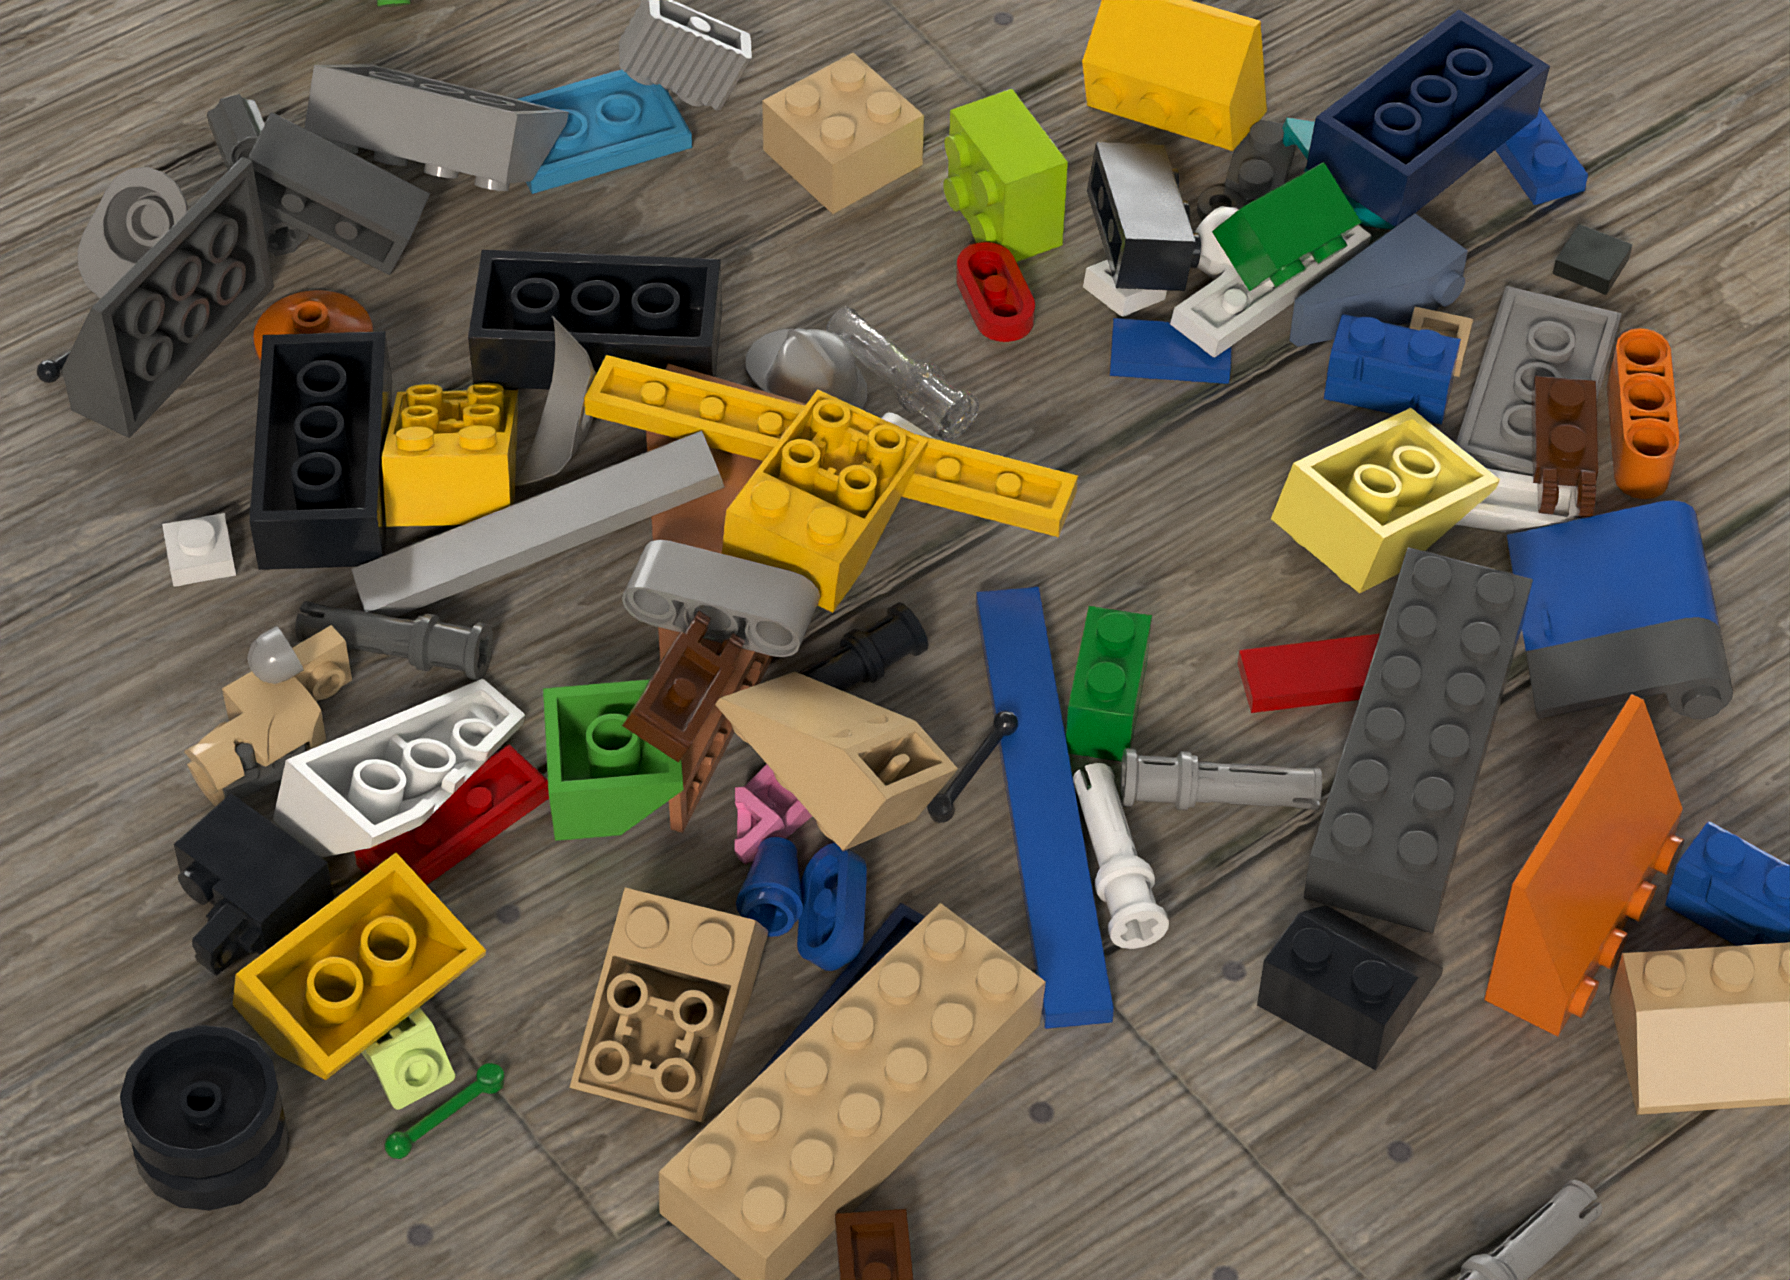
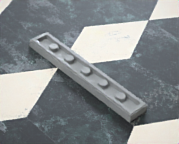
[351,431,725,618]

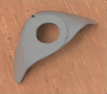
[515,316,596,486]

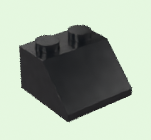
[1257,905,1443,1071]

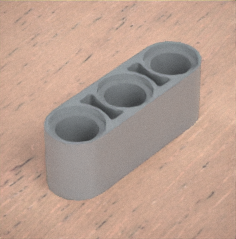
[622,540,820,657]

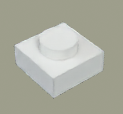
[1083,260,1167,317]
[162,513,236,587]

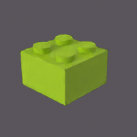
[943,89,1068,262]

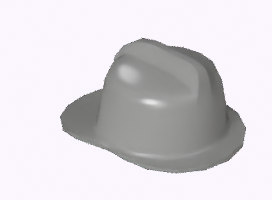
[77,167,188,298]
[746,328,867,409]

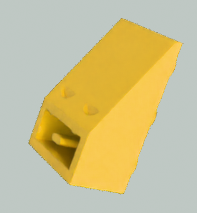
[381,383,518,527]
[722,389,929,613]

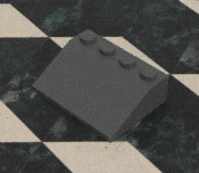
[62,156,274,438]

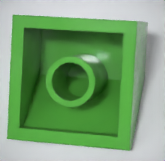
[543,679,684,841]

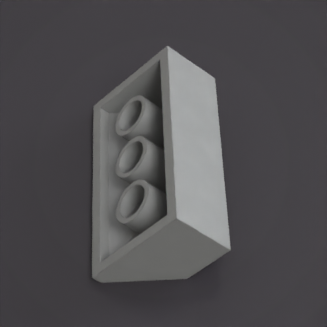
[304,64,569,191]

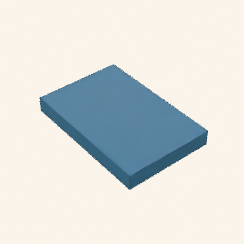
[518,69,692,194]

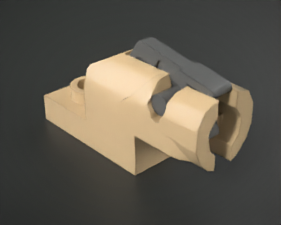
[184,625,352,806]

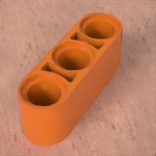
[1607,328,1680,499]

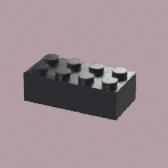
[468,250,723,390]
[249,331,392,570]

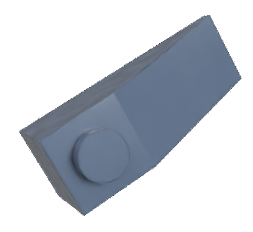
[1289,213,1468,347]

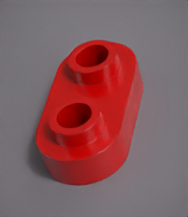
[956,242,1035,342]

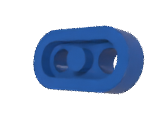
[797,843,867,971]

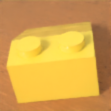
[1271,408,1500,594]

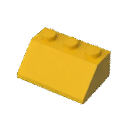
[1082,0,1267,151]
[232,853,486,1080]

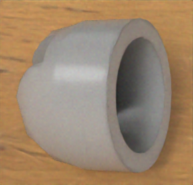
[247,626,304,684]

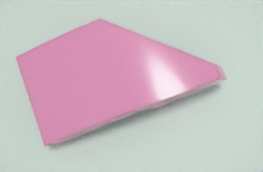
[734,764,812,865]

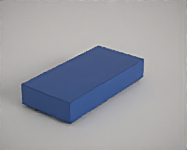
[1110,318,1231,384]

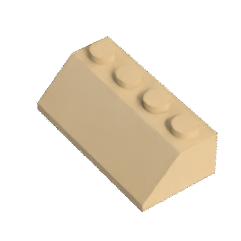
[1609,942,1790,1115]

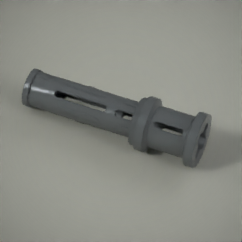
[295,601,493,680]

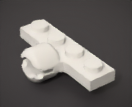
[1170,206,1372,358]

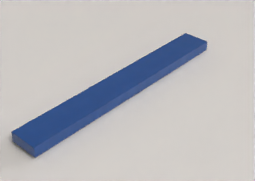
[976,587,1114,1029]

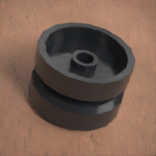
[120,1025,290,1211]

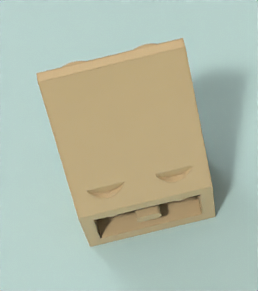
[715,672,958,851]
[569,887,768,1123]

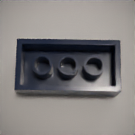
[1306,10,1550,227]

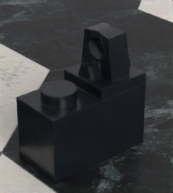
[174,794,334,976]

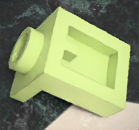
[361,1007,455,1110]

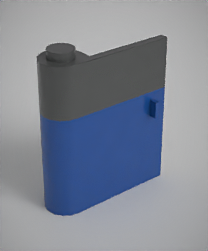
[1507,500,1733,719]

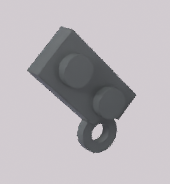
[1197,120,1296,220]

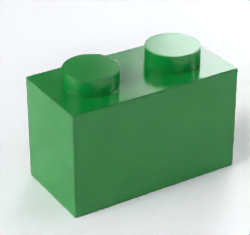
[1212,162,1361,292]
[1066,606,1152,762]

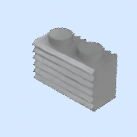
[619,0,752,111]

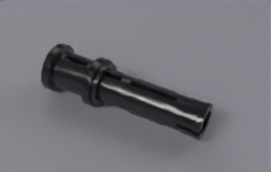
[798,602,928,691]

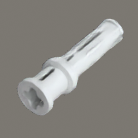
[1073,763,1169,949]

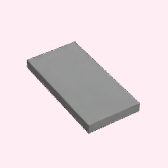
[1456,286,1622,476]

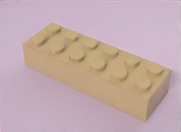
[659,903,1046,1280]

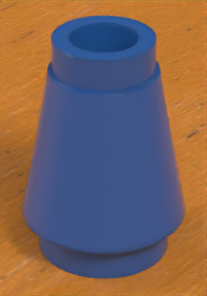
[736,837,803,937]

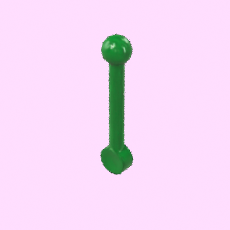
[384,1063,504,1159]

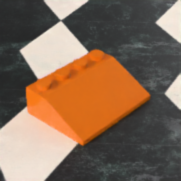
[1484,694,1684,1037]

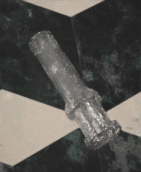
[826,306,979,441]

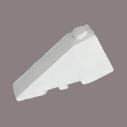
[273,679,525,858]

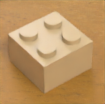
[762,53,924,214]

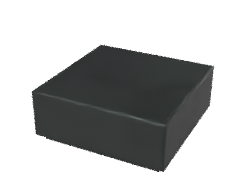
[1553,224,1632,295]

